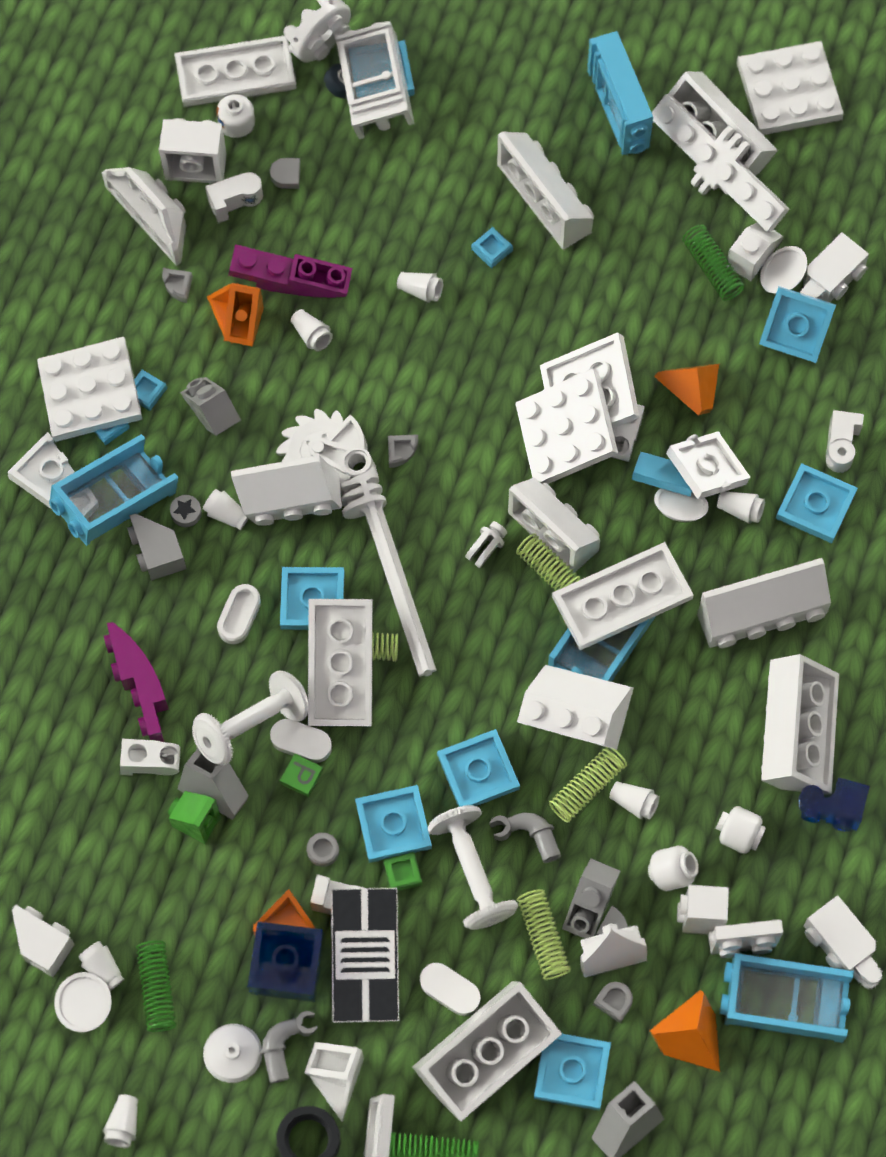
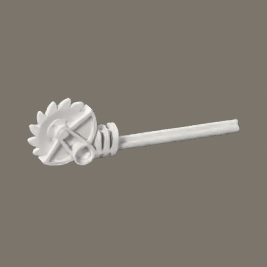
[276,409,437,677]

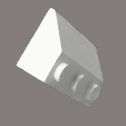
[231,455,342,526]
[508,478,600,573]
[517,665,633,750]

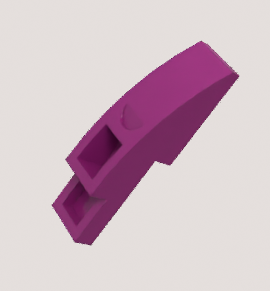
[228,244,352,297]
[104,622,169,742]

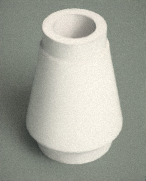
[397,272,443,303]
[291,309,333,351]
[203,489,249,530]
[717,491,765,524]
[609,781,660,819]
[78,941,124,991]
[103,1095,138,1148]

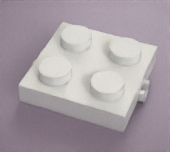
[666,432,750,499]
[708,920,783,958]

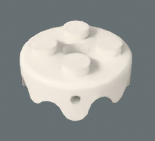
[284,0,351,62]

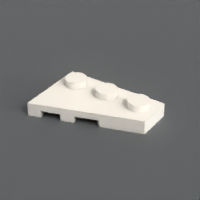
[8,432,99,519]

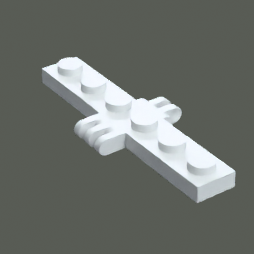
[652,94,790,232]

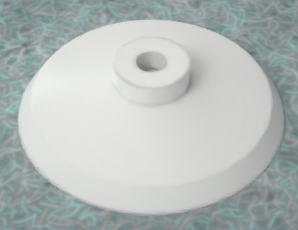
[760,246,807,294]
[654,488,709,522]
[54,972,112,1032]
[203,1024,262,1083]

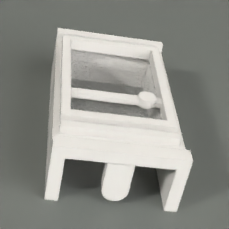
[335,21,414,139]

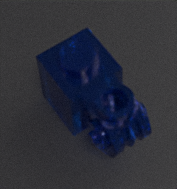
[798,777,870,832]

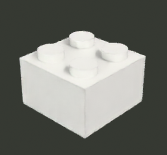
[159,118,227,183]

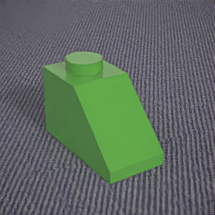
[168,791,221,844]

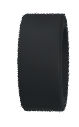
[276,1106,341,1157]

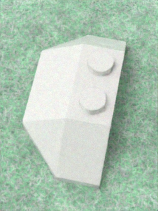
[102,167,186,266]

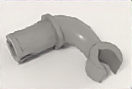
[489,812,561,863]
[260,1011,318,1084]

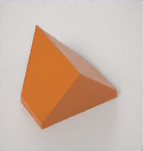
[207,283,264,346]
[654,364,719,415]
[253,889,321,946]
[650,990,720,1072]

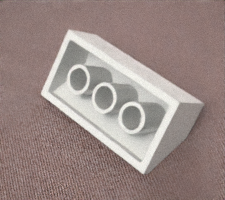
[668,72,778,195]
[497,132,594,250]
[697,558,831,648]
[761,654,839,794]
[412,981,562,1122]

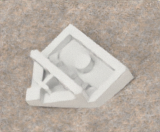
[580,924,647,978]

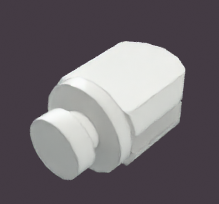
[465,521,507,568]

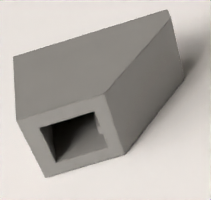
[180,377,241,436]
[127,514,186,581]
[177,748,249,820]
[562,859,621,939]
[592,1081,664,1157]

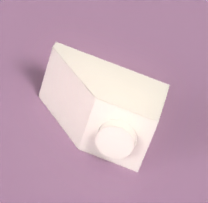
[727,223,784,281]

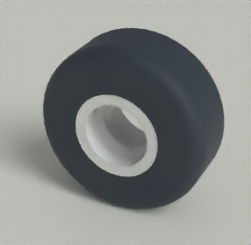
[324,63,354,98]

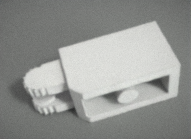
[800,233,869,302]
[804,895,883,990]

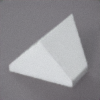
[304,1042,364,1122]

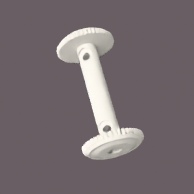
[192,671,309,766]
[428,805,518,930]

